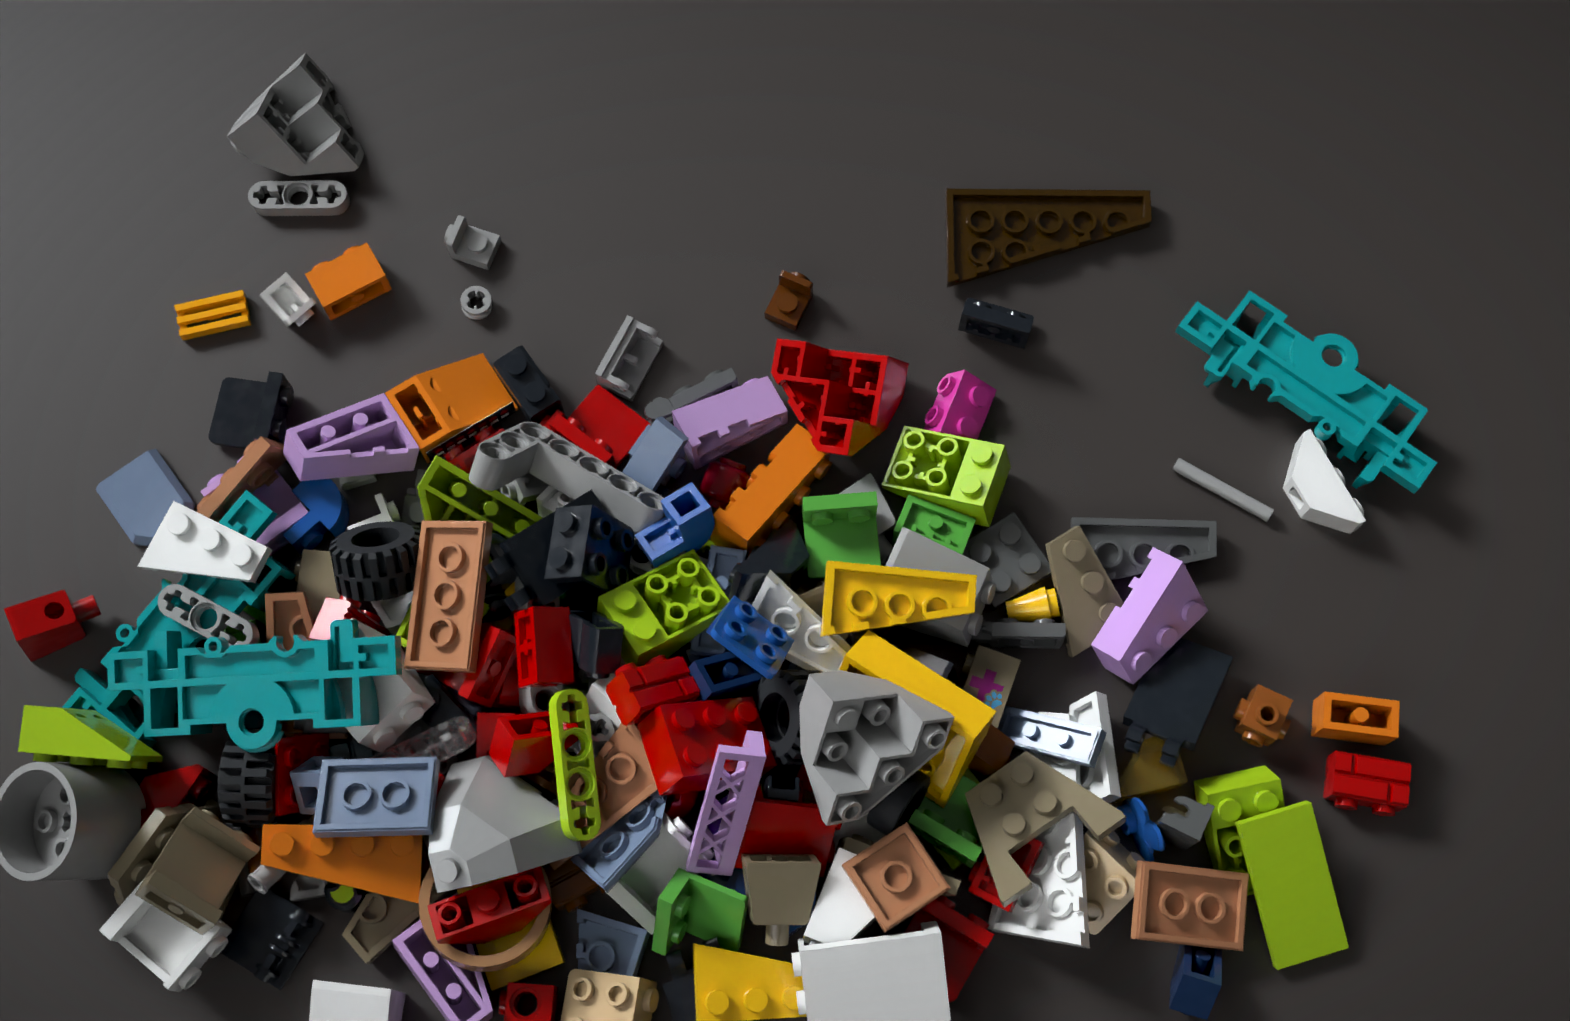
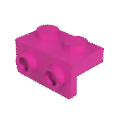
[924,370,997,439]

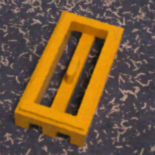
[174,290,251,341]

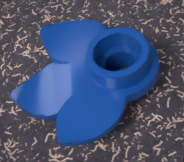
[1116,797,1165,862]

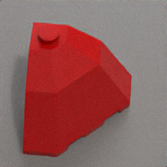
[771,338,909,456]

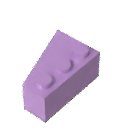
[672,376,788,470]
[283,393,420,481]
[1091,547,1208,685]
[392,893,493,1021]

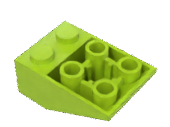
[881,425,1011,527]
[597,549,730,667]
[18,705,163,769]
[1193,765,1285,896]

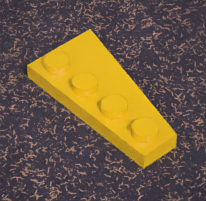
[820,560,977,637]
[693,943,807,1021]

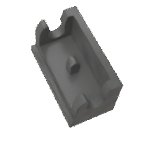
[1155,796,1215,851]

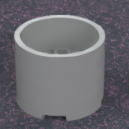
[0,762,146,881]

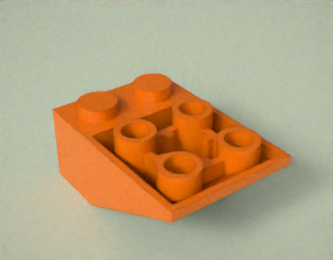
[385,353,519,464]

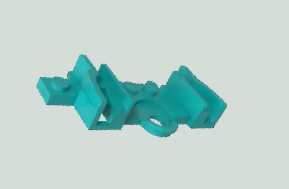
[1175,291,1437,494]
[62,490,296,747]
[107,619,402,753]

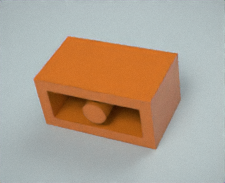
[305,242,392,321]
[1311,691,1400,746]

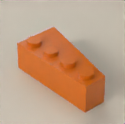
[711,424,832,559]
[261,824,422,904]

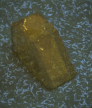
[1109,736,1188,804]

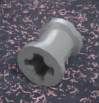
[573,713,615,759]

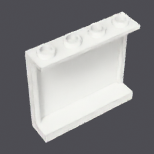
[791,921,951,1021]

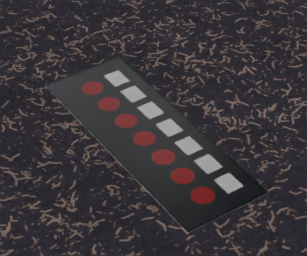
[426,401,516,462]

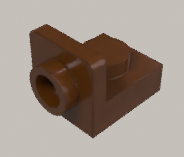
[764,270,813,331]

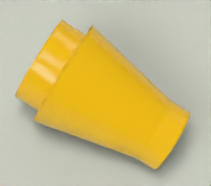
[1005,586,1060,622]

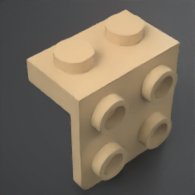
[1083,830,1145,935]
[560,969,659,1021]

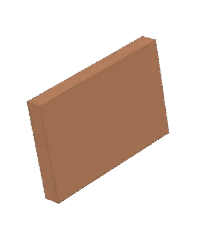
[1131,860,1249,951]

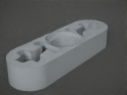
[248,180,350,216]
[158,584,259,646]

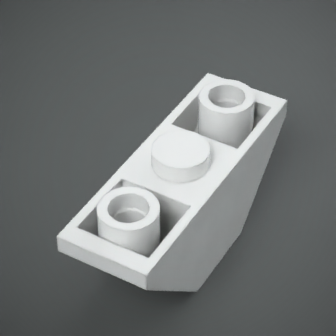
[1283,429,1366,534]

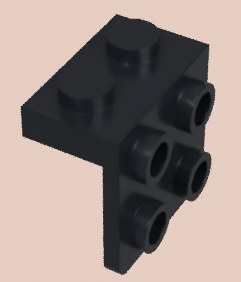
[208,371,294,449]
[545,505,634,593]

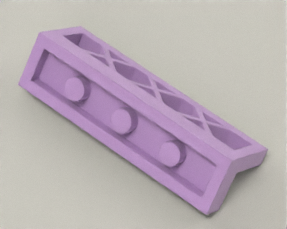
[686,730,766,876]

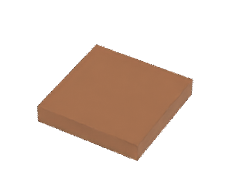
[842,822,951,933]

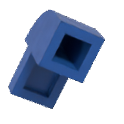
[283,479,349,554]
[634,482,715,568]

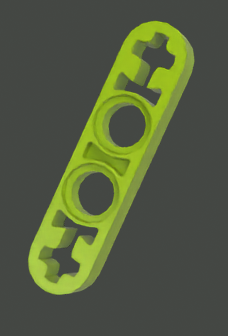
[549,688,601,841]

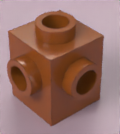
[1233,684,1293,747]

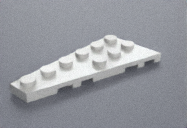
[988,711,1090,949]

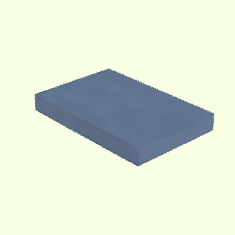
[312,757,440,838]

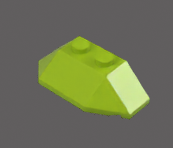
[417,455,543,540]

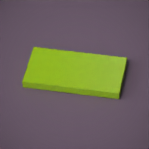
[1235,800,1349,970]

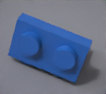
[706,595,794,679]

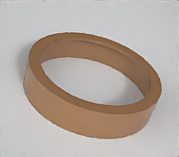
[419,866,552,972]

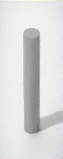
[1172,458,1274,522]

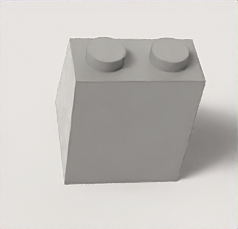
[885,527,996,647]

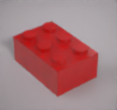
[637,696,777,796]

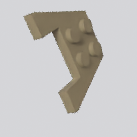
[965,751,1126,908]

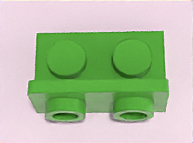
[891,494,976,555]

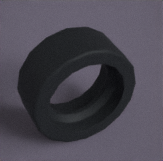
[867,770,930,835]

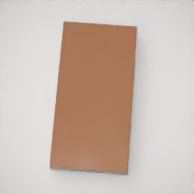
[404,521,493,673]

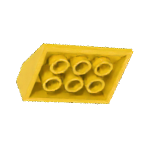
[840,630,997,808]

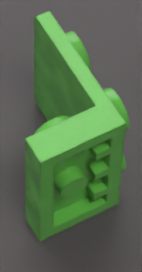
[802,491,881,580]
[908,775,983,868]
[652,868,748,956]

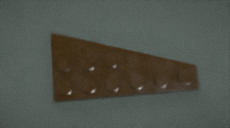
[945,188,1152,288]

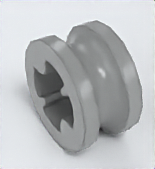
[460,286,492,320]

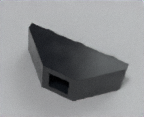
[728,520,810,602]

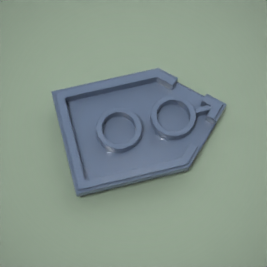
[95,449,195,547]
[571,790,667,893]

